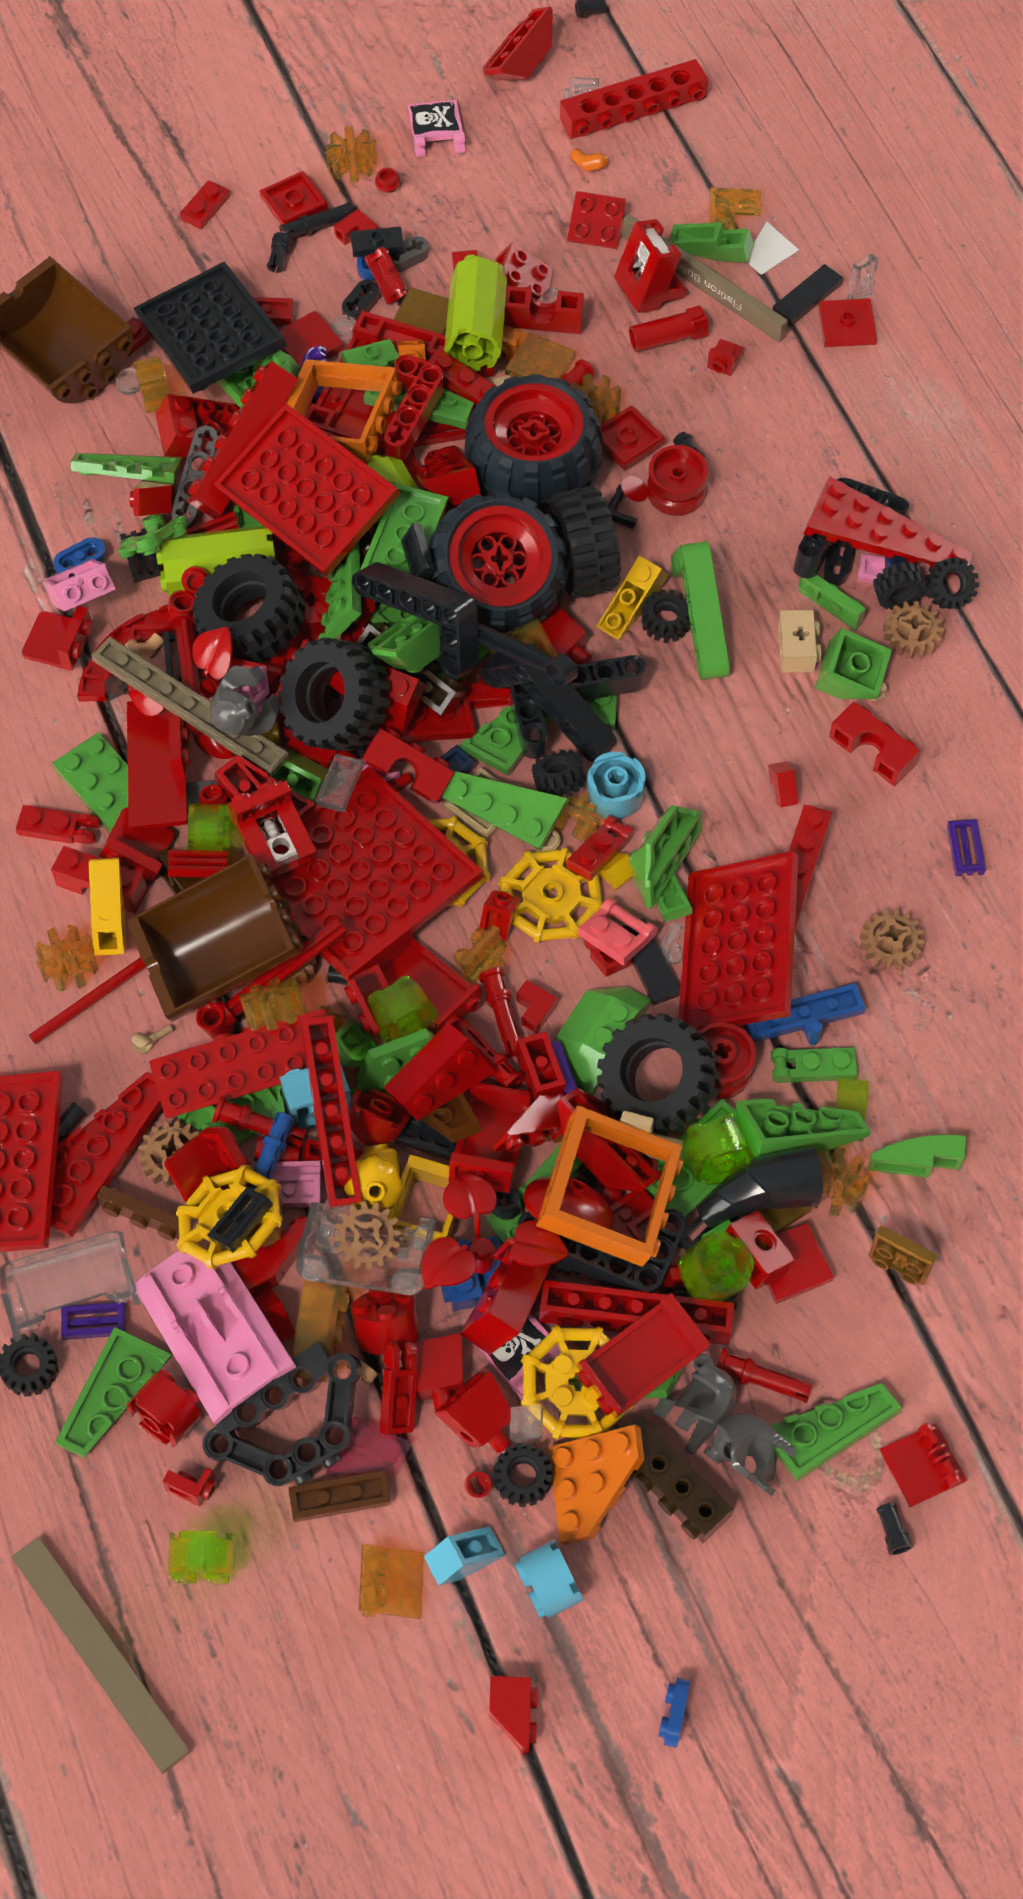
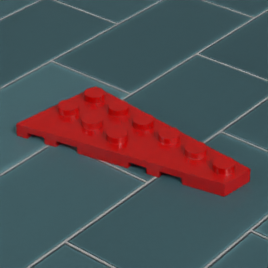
[803,476,973,576]
[50,1072,162,1238]

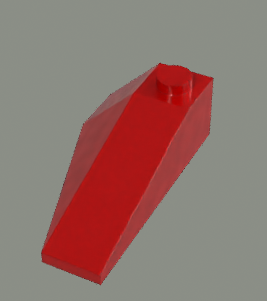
[417,445,481,505]

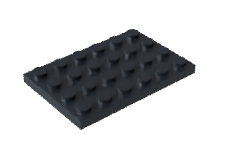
[133,261,287,394]

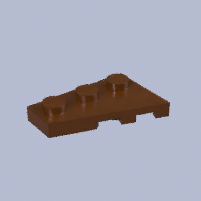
[421,1093,481,1143]

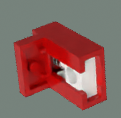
[614,219,687,313]
[228,780,317,880]

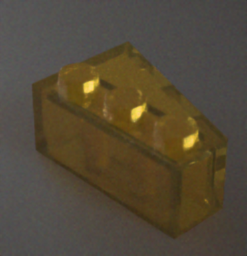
[292,1280,349,1382]

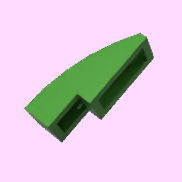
[669,222,754,262]
[867,1135,966,1178]

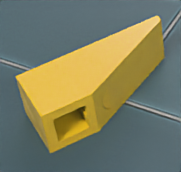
[596,556,669,641]
[89,858,128,956]

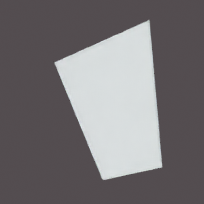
[747,221,799,275]

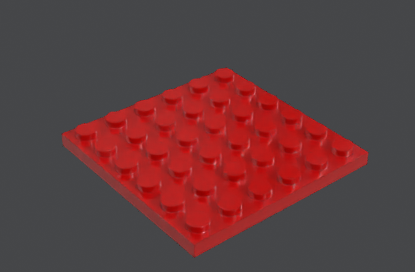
[270,766,484,980]

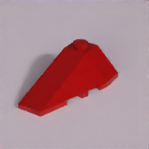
[328,664,426,738]

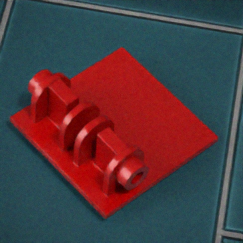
[567,191,626,249]
[879,1422,968,1508]

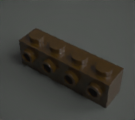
[356,621,468,715]
[629,1415,733,1543]

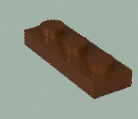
[97,1185,179,1241]
[288,1470,391,1522]

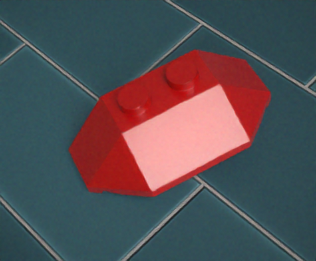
[483,6,553,80]
[557,1087,662,1192]

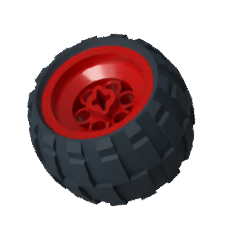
[465,374,603,515]
[428,492,569,636]

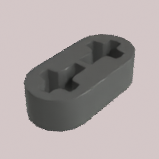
[389,236,428,273]

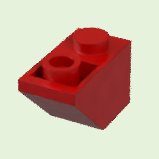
[129,480,176,516]
[489,1676,538,1753]

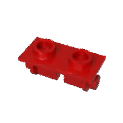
[364,246,408,305]

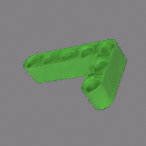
[671,541,730,680]

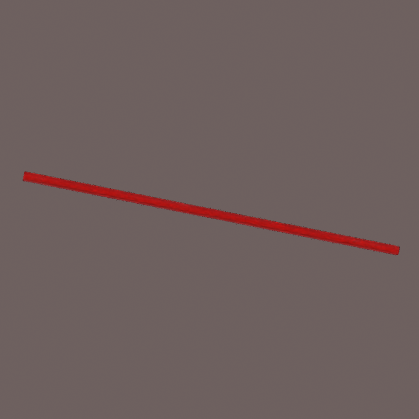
[29,772,412,1045]

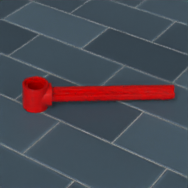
[166,590,200,735]
[196,919,347,1039]

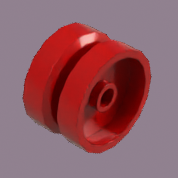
[647,445,708,516]
[698,1022,756,1100]

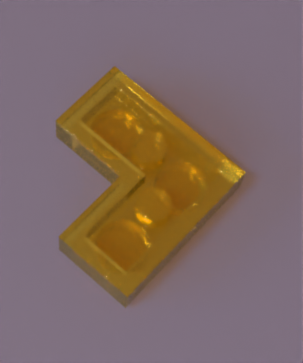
[709,188,761,230]

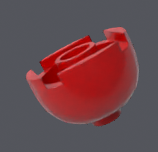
[347,1089,410,1146]

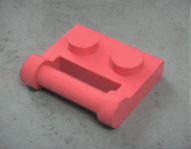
[578,897,658,966]

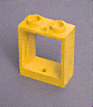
[387,1154,457,1248]

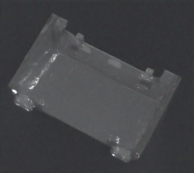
[296,1202,436,1295]

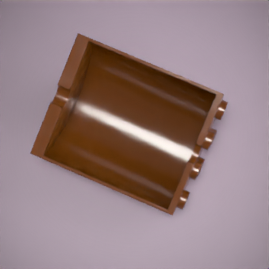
[0,256,133,404]
[126,854,304,1022]

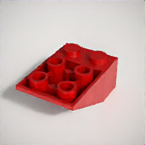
[155,394,240,459]

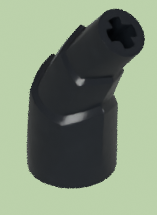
[696,1147,823,1228]

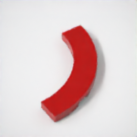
[77,605,194,702]

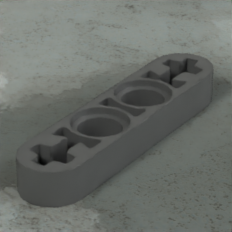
[171,426,218,529]

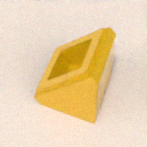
[600,853,633,891]

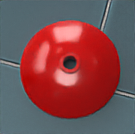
[523,1176,614,1230]

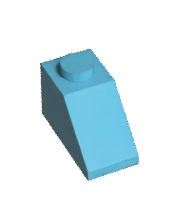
[424,1526,505,1586]

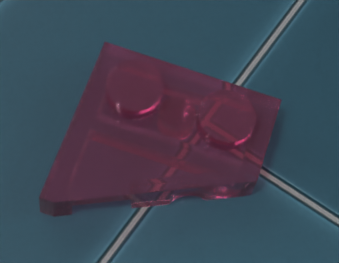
[326,1416,412,1477]

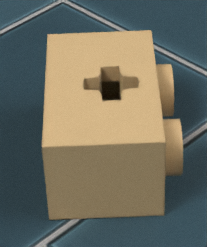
[778,610,821,672]

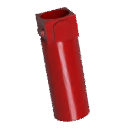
[629,305,708,352]

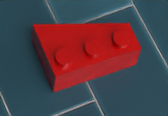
[214,754,315,841]
[383,1023,496,1121]
[460,1245,551,1355]

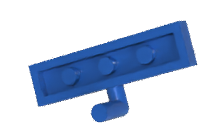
[745,983,866,1045]

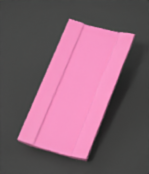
[133,1239,296,1425]

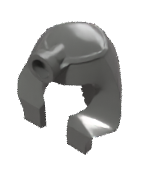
[210,665,281,736]
[653,1353,737,1454]
[703,1413,796,1496]

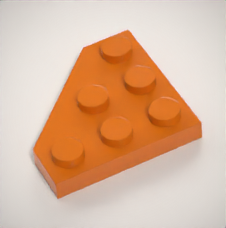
[549,1425,644,1545]

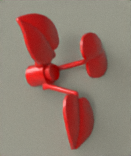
[128,627,234,759]
[421,1173,568,1289]

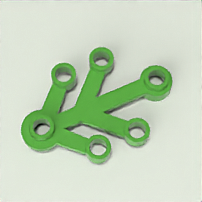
[117,514,189,559]

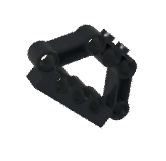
[202,1342,363,1486]

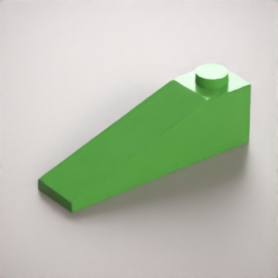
[736,1098,871,1164]

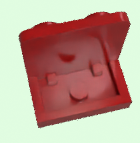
[22,605,93,671]
[99,808,174,883]
[343,964,405,1035]
[164,1127,251,1202]

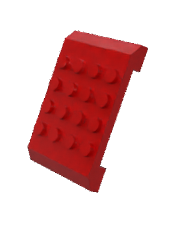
[304,311,445,455]

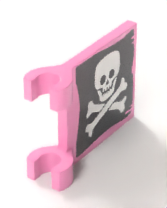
[408,100,465,157]
[472,1313,561,1401]

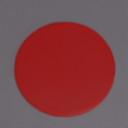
[621,476,647,502]

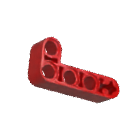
[384,354,444,460]

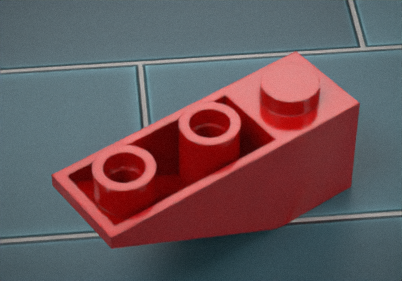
[492,1092,564,1152]
[231,1213,317,1297]

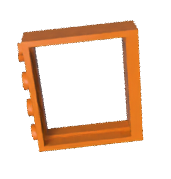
[286,359,402,463]
[536,1105,683,1267]

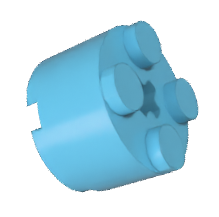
[587,751,645,819]
[514,1539,584,1619]

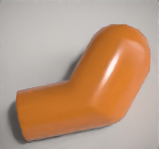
[570,148,608,172]

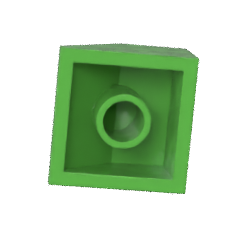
[815,628,892,699]

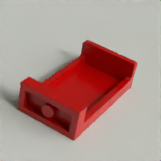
[369,933,482,1035]
[448,1083,531,1193]
[576,1293,711,1419]

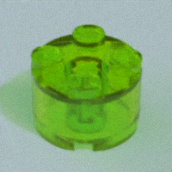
[187,803,230,860]
[368,976,438,1043]
[683,1114,754,1185]
[679,1231,754,1301]
[167,1531,236,1585]

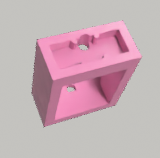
[42,559,115,611]

